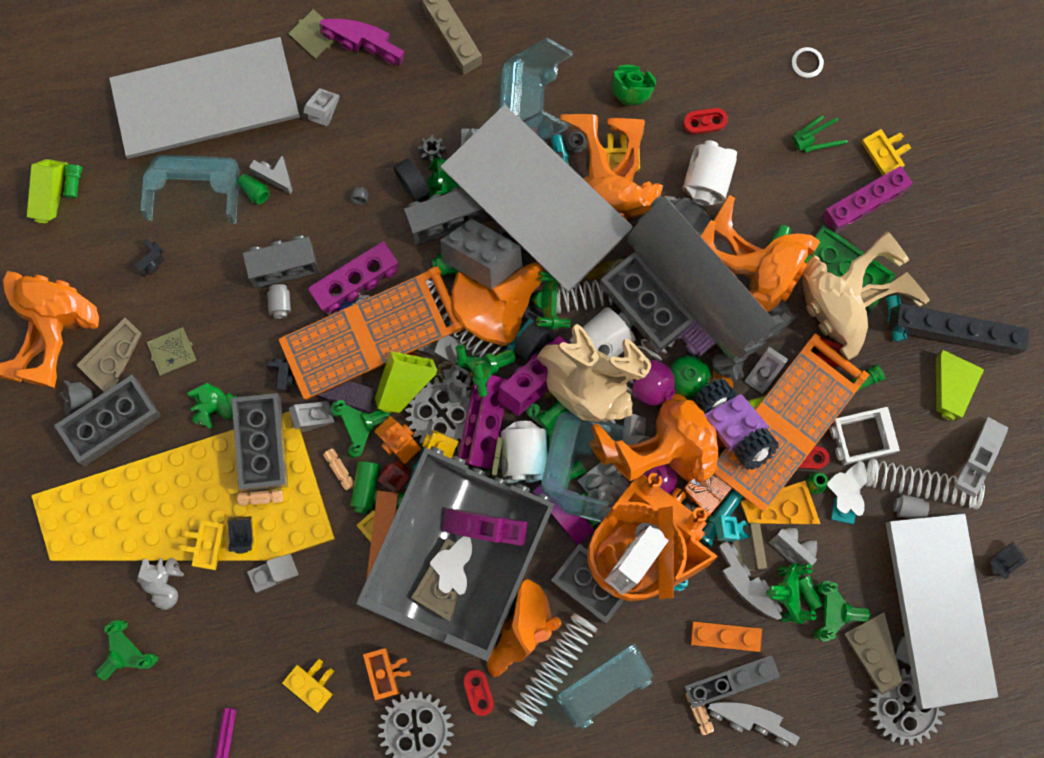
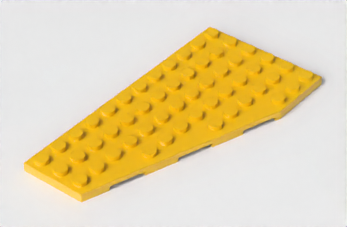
[31,411,335,561]

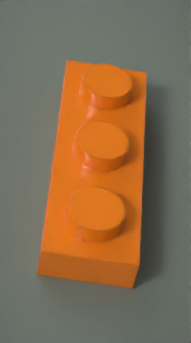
[690,622,762,652]

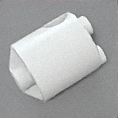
[682,140,737,206]
[569,307,636,358]
[501,421,548,483]

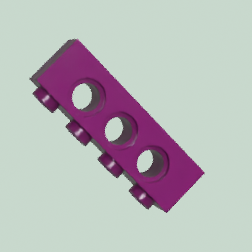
[822,166,913,233]
[308,241,399,315]
[498,336,569,416]
[458,375,505,469]

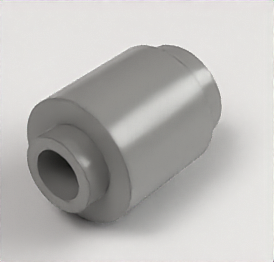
[267,284,291,319]
[893,494,929,519]

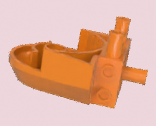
[587,473,717,601]

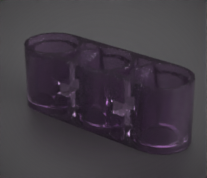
[314,381,376,413]

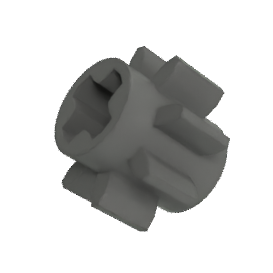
[418,135,446,162]

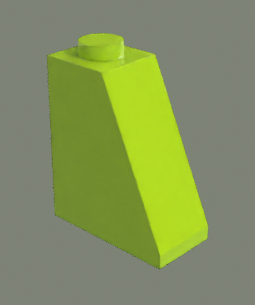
[27,159,68,223]
[936,350,984,421]
[375,351,437,413]

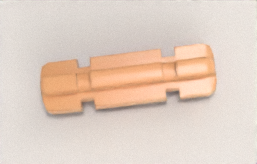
[323,448,354,491]
[237,490,283,506]
[686,693,714,735]

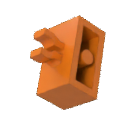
[363,648,411,700]

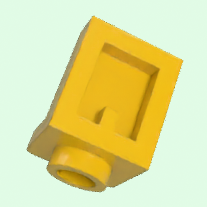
[422,430,458,458]

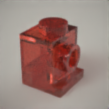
[378,459,410,494]

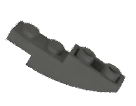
[685,655,780,708]

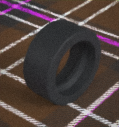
[393,158,430,202]
[514,321,554,363]

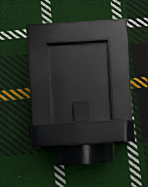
[135,239,165,277]
[266,358,294,394]
[228,516,254,554]
[990,541,1028,580]

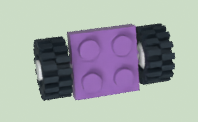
[694,378,779,470]

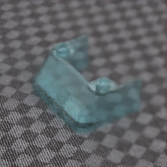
[499,38,573,140]
[141,155,239,224]
[541,412,626,522]
[554,643,654,730]

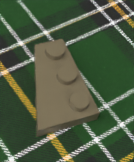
[77,318,142,393]
[411,538,465,622]
[844,613,902,695]

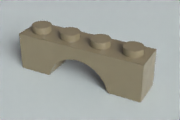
[419,0,482,75]

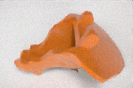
[451,262,547,346]
[487,579,561,678]

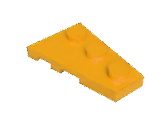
[740,481,820,525]

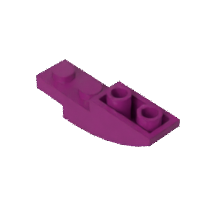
[319,19,404,67]
[442,508,527,546]

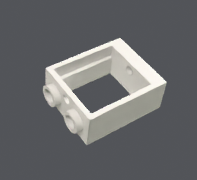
[830,407,900,466]
[604,526,669,595]

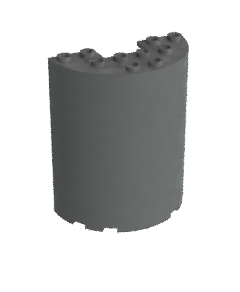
[627,196,797,366]
[356,446,554,661]

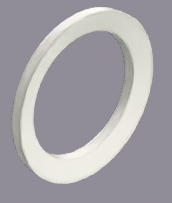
[792,47,823,78]

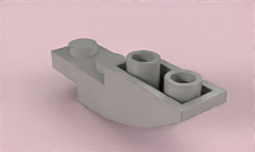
[954,417,1008,498]
[717,542,782,620]
[706,702,800,747]

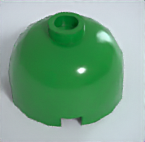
[611,65,656,106]
[427,158,460,199]
[669,355,711,400]

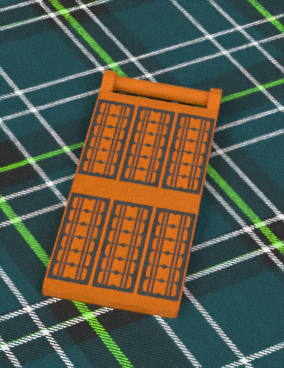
[279,267,465,400]
[714,333,869,512]

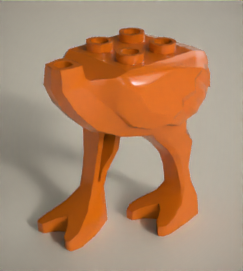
[560,114,663,221]
[701,195,820,312]
[0,271,99,388]
[589,394,718,483]

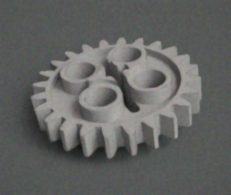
[405,377,471,448]
[868,669,945,745]
[378,692,454,758]

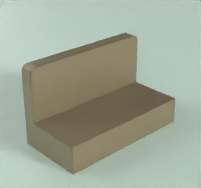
[732,522,767,572]

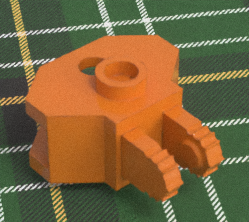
[374,416,422,465]

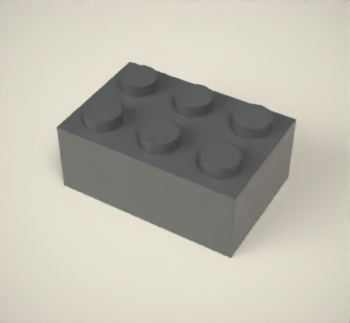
[440,218,522,290]
[243,236,320,289]
[551,544,624,625]

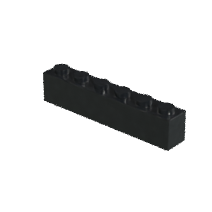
[888,303,1029,355]

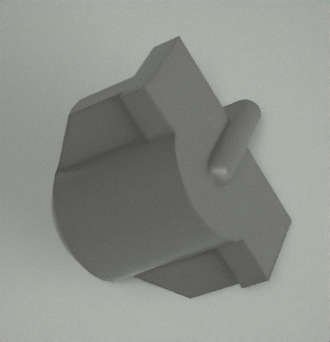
[713,353,745,382]
[440,365,472,403]
[59,380,93,416]

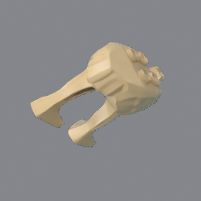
[802,231,930,361]
[537,324,651,422]

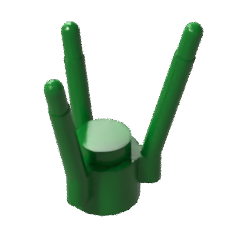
[792,115,848,153]

